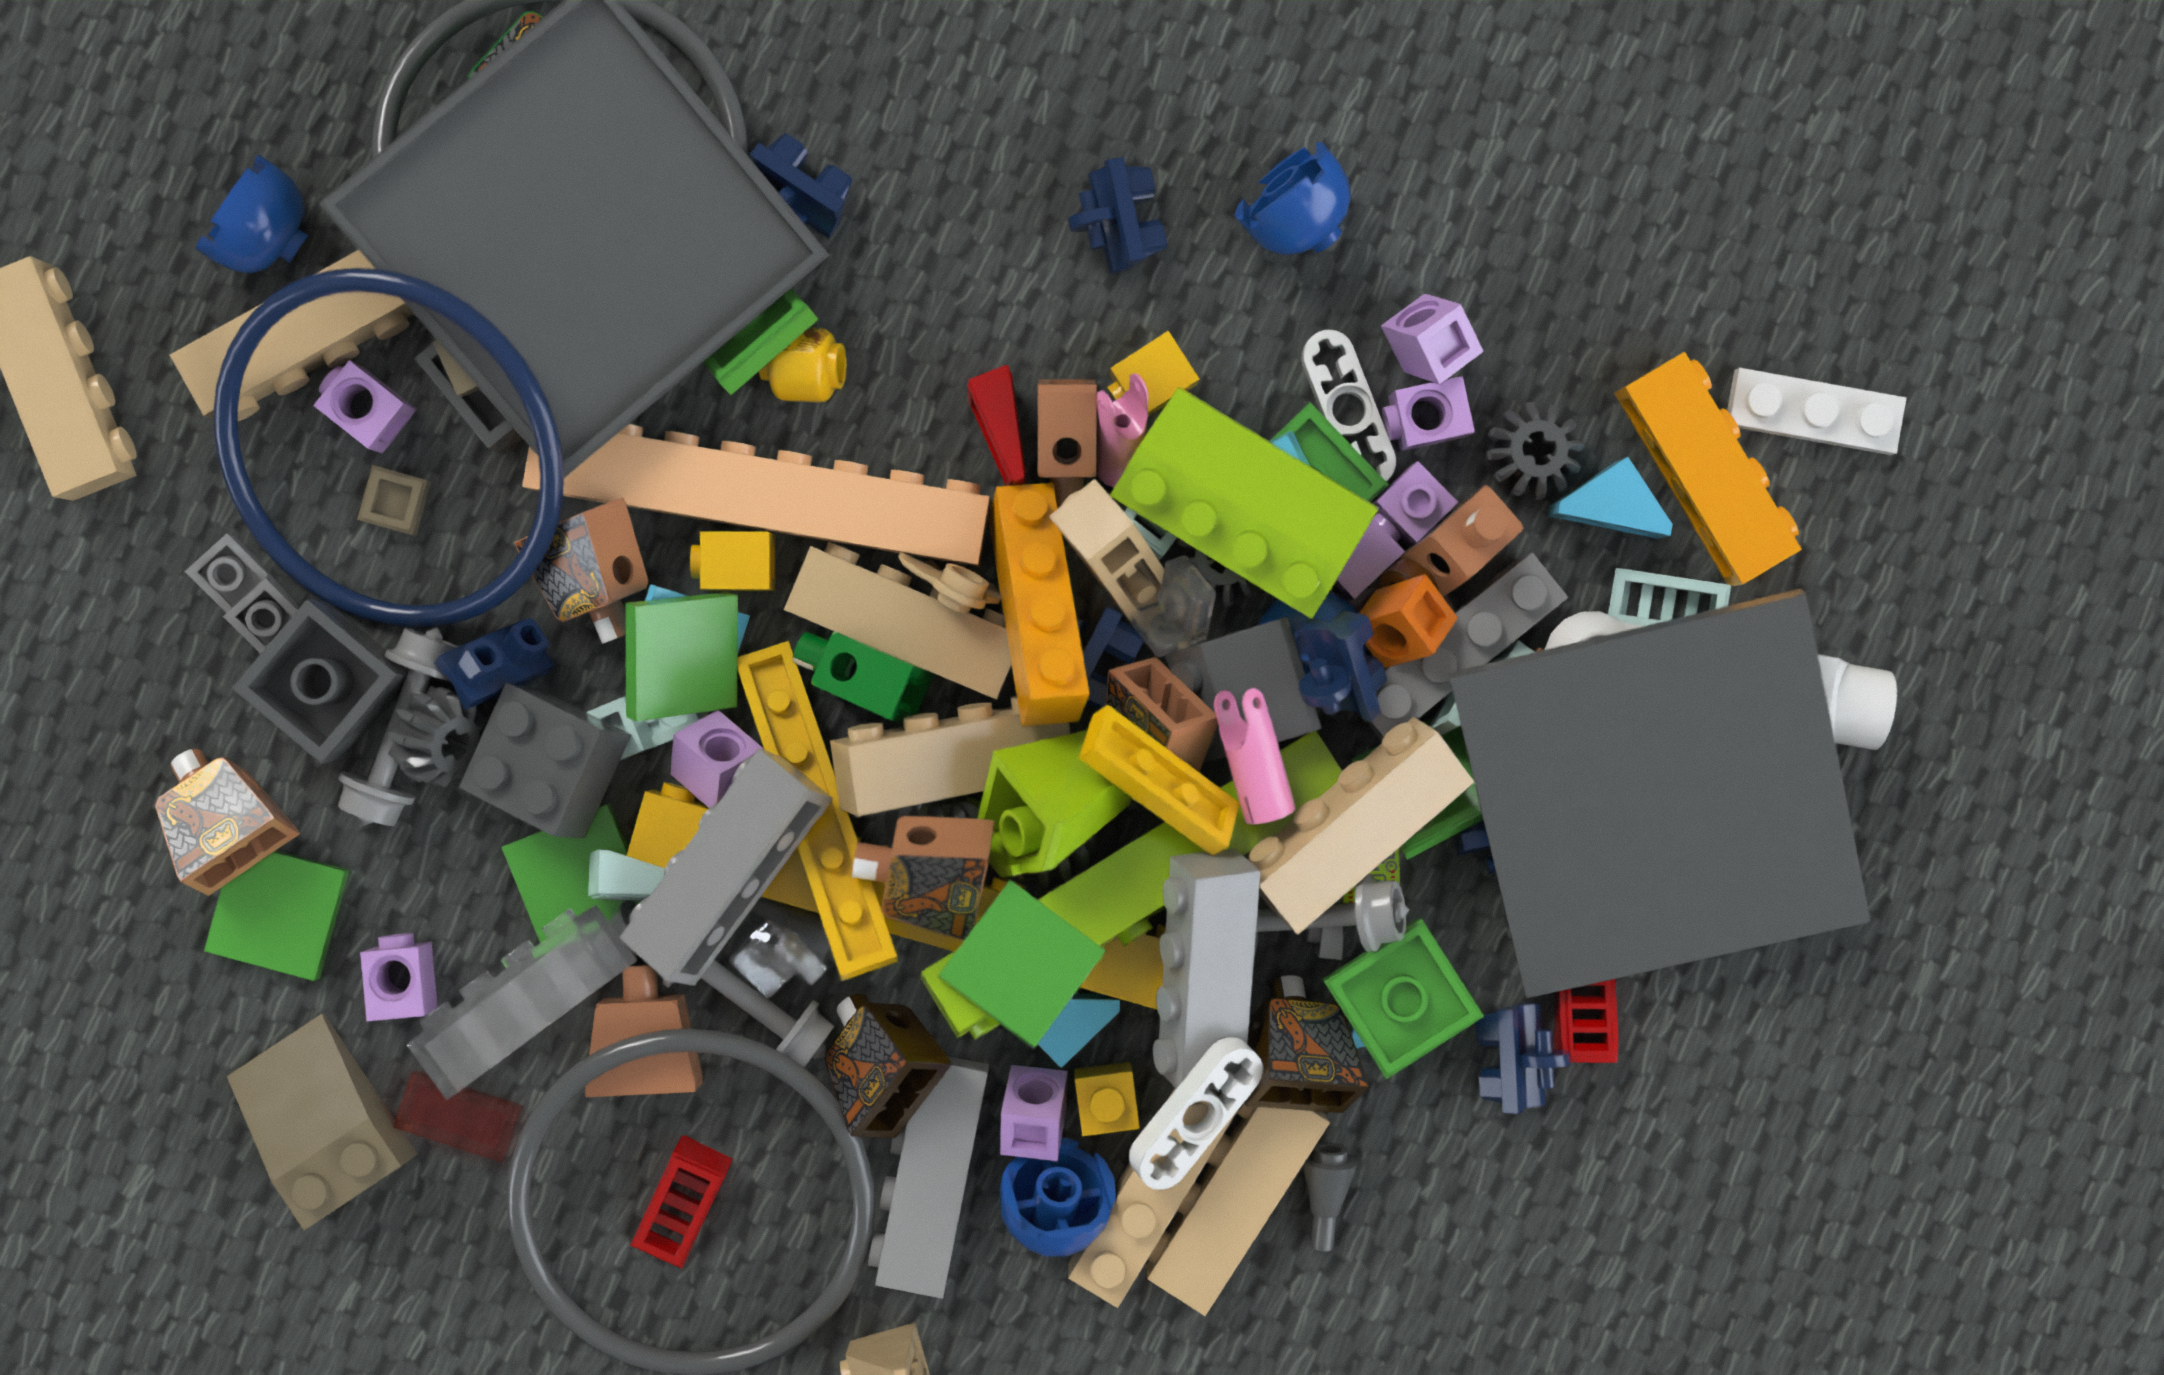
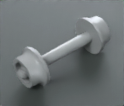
[338,628,459,826]
[1254,874,1409,955]
[662,960,834,1067]

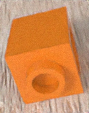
[1359,574,1458,668]

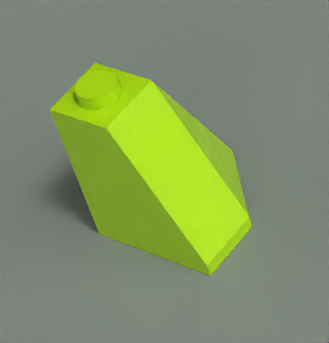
[977,730,1132,877]

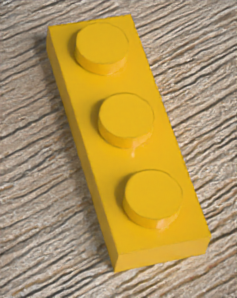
[1079,705,1240,856]

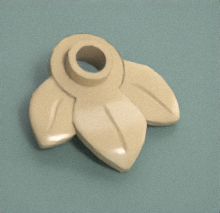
[898,552,1001,614]

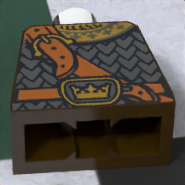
[1244,975,1369,1113]
[825,994,952,1138]

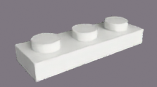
[1727,368,1906,455]

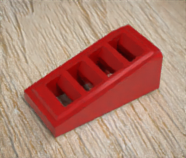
[967,365,1025,486]
[1554,979,1618,1063]
[630,1135,733,1269]

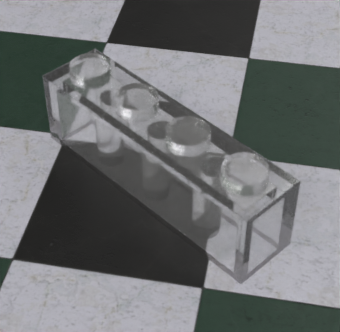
[406,905,637,1100]

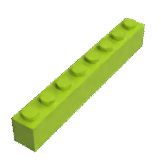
[921,731,1342,1039]

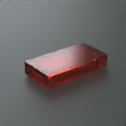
[393,1070,523,1163]

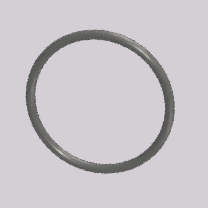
[372,0,748,158]
[507,1028,875,1375]

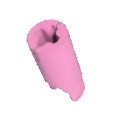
[1096,373,1149,487]
[1214,688,1296,824]

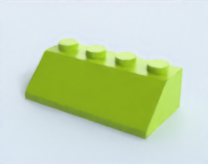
[1110,387,1379,619]

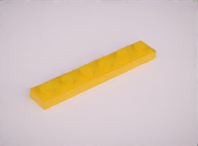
[737,641,898,981]

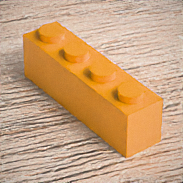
[1614,352,1802,586]
[988,483,1089,727]

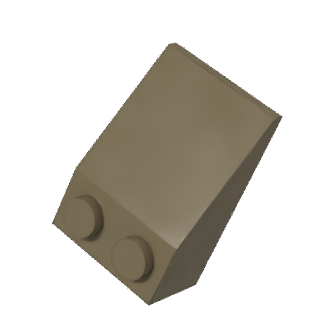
[227,1013,417,1230]

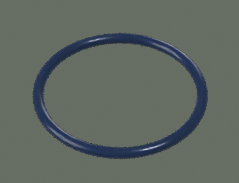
[213,268,564,628]

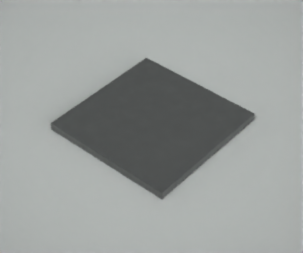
[319,0,830,478]
[1449,589,1871,998]

